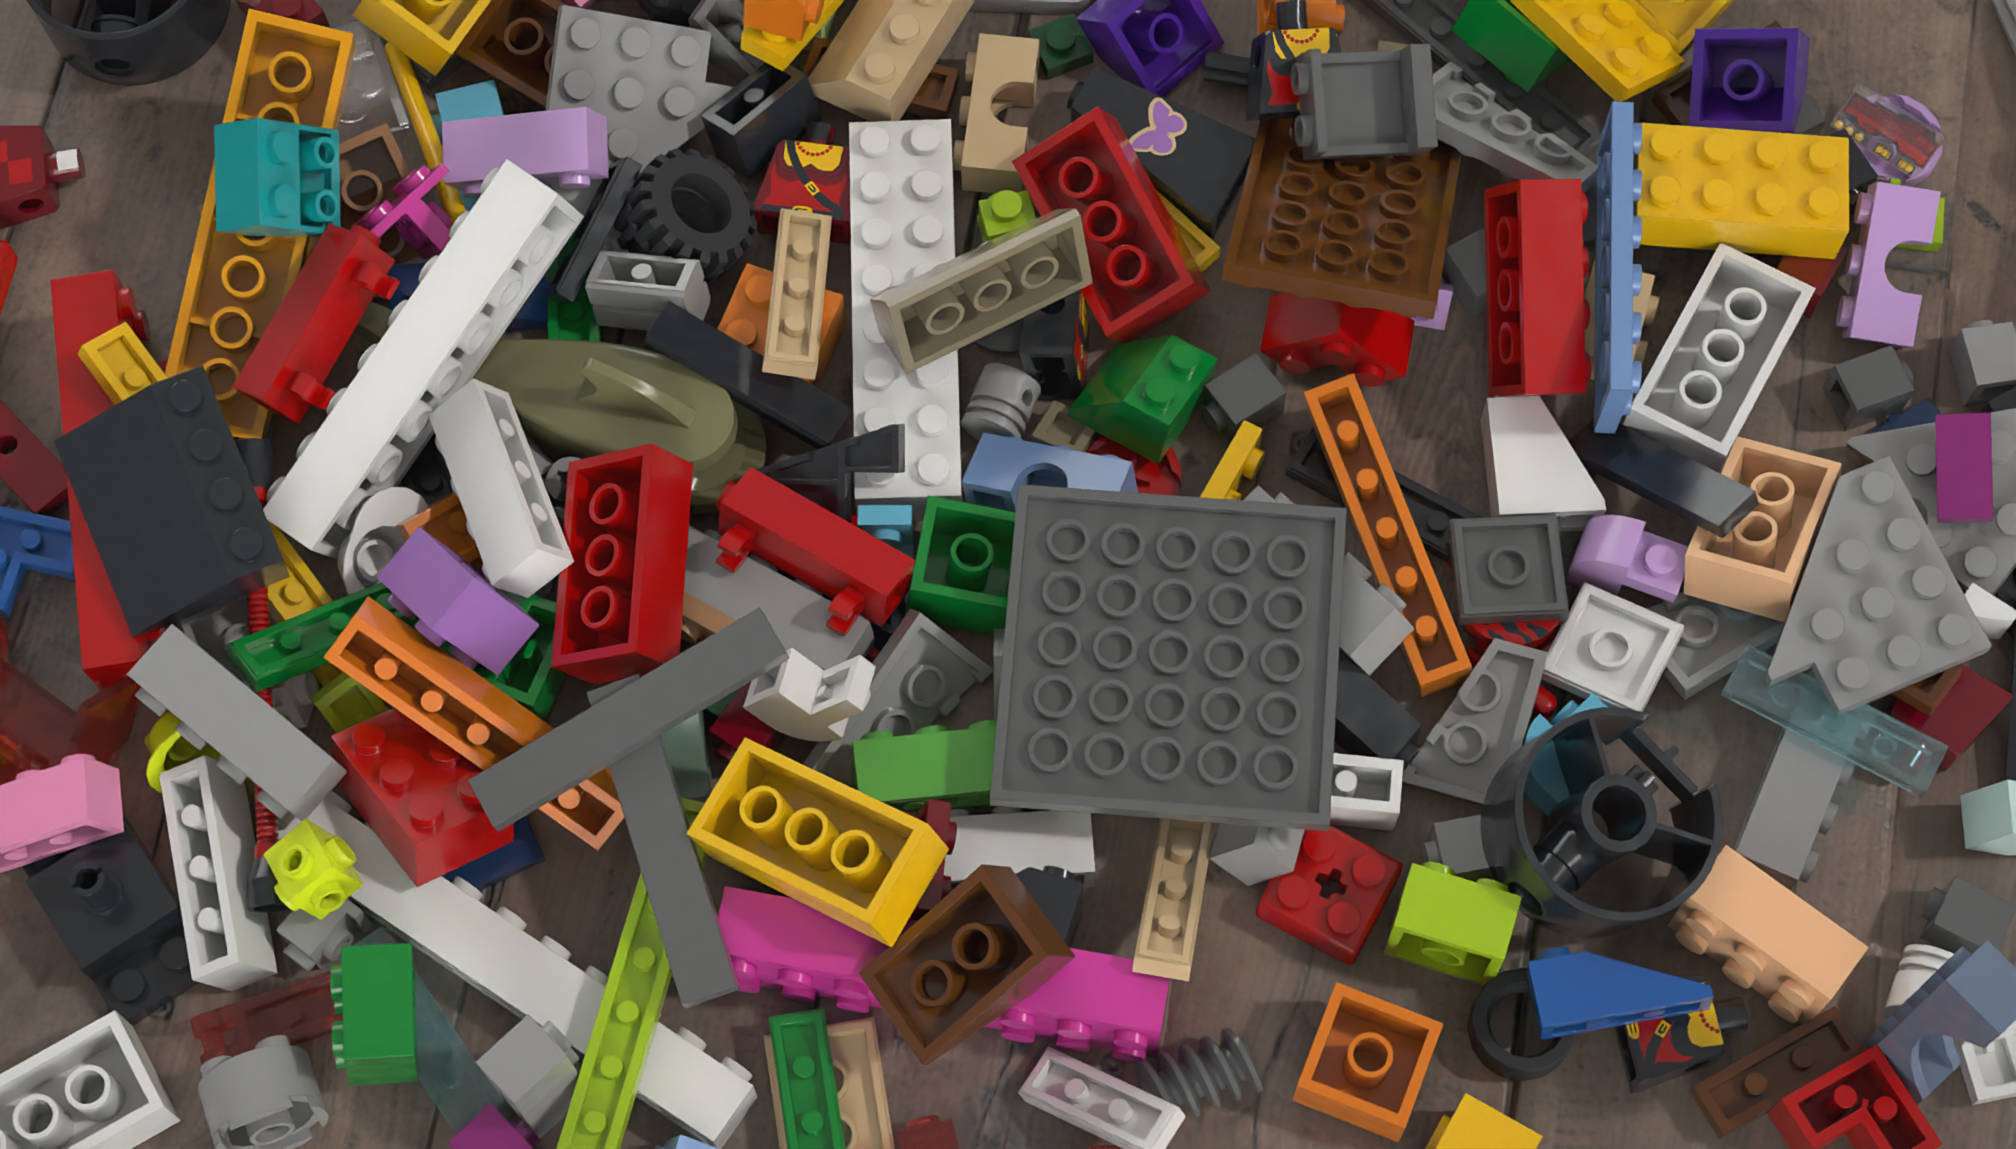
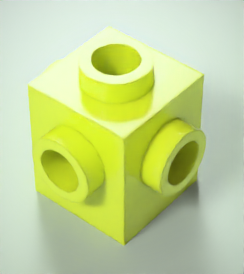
[263,819,363,920]

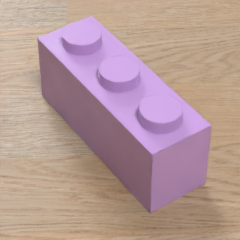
[442,107,609,199]

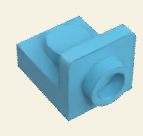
[858,505,914,559]

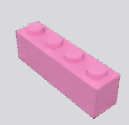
[0,754,124,873]

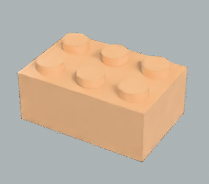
[1684,436,1842,622]
[1668,845,1869,1024]

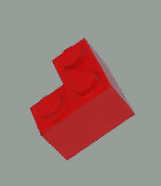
[1260,292,1415,387]
[1767,1045,1942,1149]

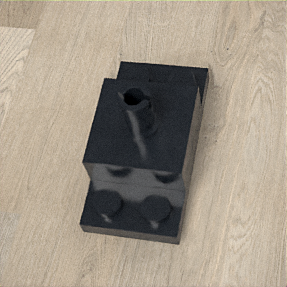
[22,812,200,1026]

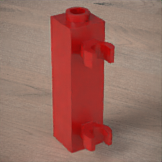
[232,223,400,424]
[716,467,915,637]

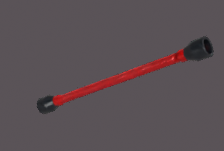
[235,438,289,913]

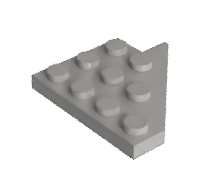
[545,5,735,216]
[1846,408,2016,596]
[1765,456,1992,717]

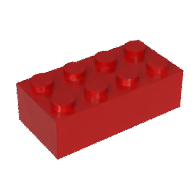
[1012,106,1211,343]
[1484,179,1592,398]
[551,443,693,685]

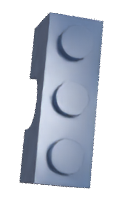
[961,433,1138,512]

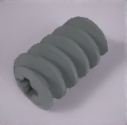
[1136,1028,1263,1117]

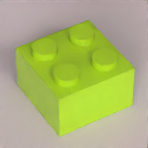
[1383,862,1522,986]

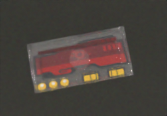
[1829,82,1947,180]

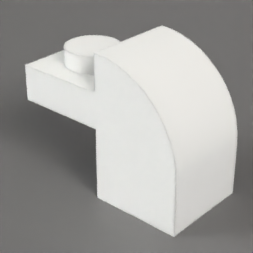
[743,648,876,742]

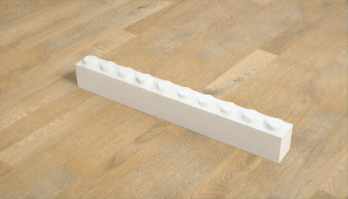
[276,791,758,1149]

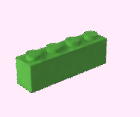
[850,720,997,814]

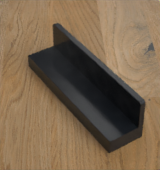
[644,301,852,449]

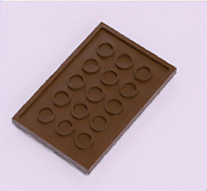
[1221,118,1462,319]

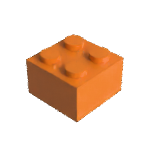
[718,263,847,388]
[1292,982,1444,1142]

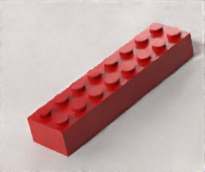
[50,269,177,705]

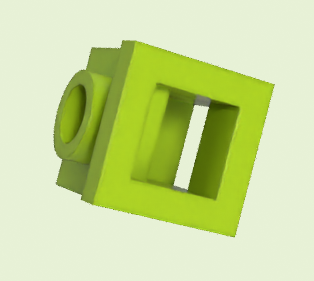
[977,190,1036,243]

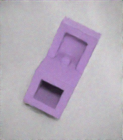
[1565,515,1688,603]

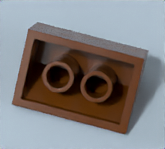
[454,0,568,109]

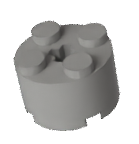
[197,1035,328,1149]

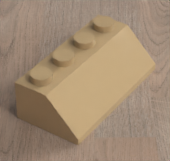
[808,0,975,122]

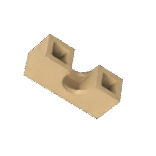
[953,33,1039,193]

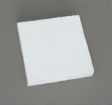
[1542,582,1684,712]

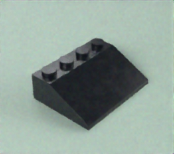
[54,365,290,638]

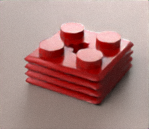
[1256,826,1403,965]

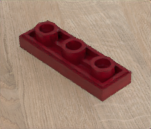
[0,400,68,516]

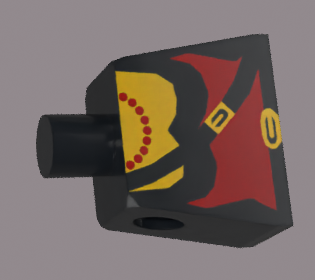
[1246,0,1341,121]
[1019,289,1090,400]
[1614,975,1748,1093]

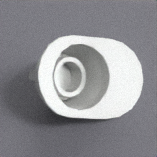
[337,486,428,595]

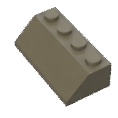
[870,208,1093,374]

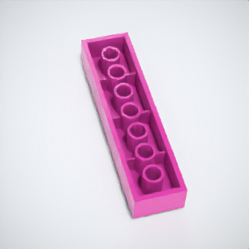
[718,886,1170,1063]

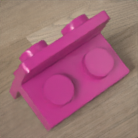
[355,163,453,259]

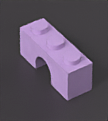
[1836,182,1941,348]

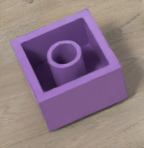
[377,527,539,675]

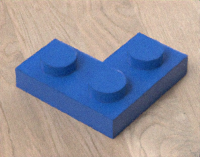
[0,506,75,618]

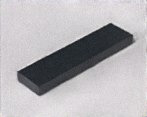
[1568,418,1759,538]
[1286,427,1482,562]

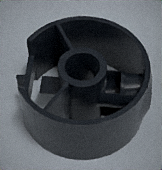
[26,0,231,86]
[1481,707,1723,938]

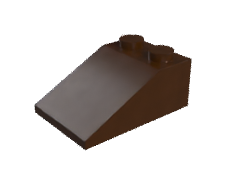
[859,864,1075,1065]

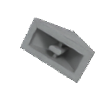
[688,0,765,80]

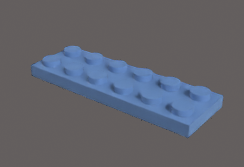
[1594,101,1642,434]

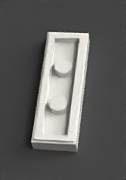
[1018,1047,1186,1149]

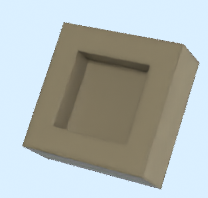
[1030,400,1098,452]

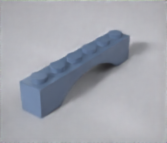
[1865,940,2016,1105]

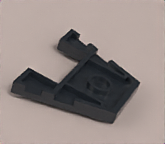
[747,424,905,634]

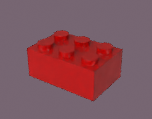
[331,708,514,887]

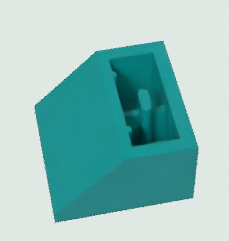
[214,118,341,236]

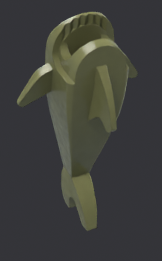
[354,302,767,525]

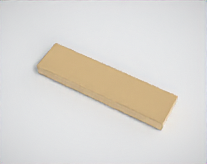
[762,208,832,380]
[1132,818,1214,981]

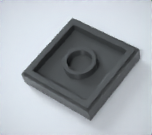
[1448,514,1569,625]

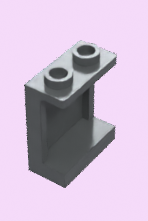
[1291,43,1438,160]

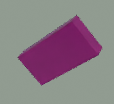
[1935,413,1994,523]

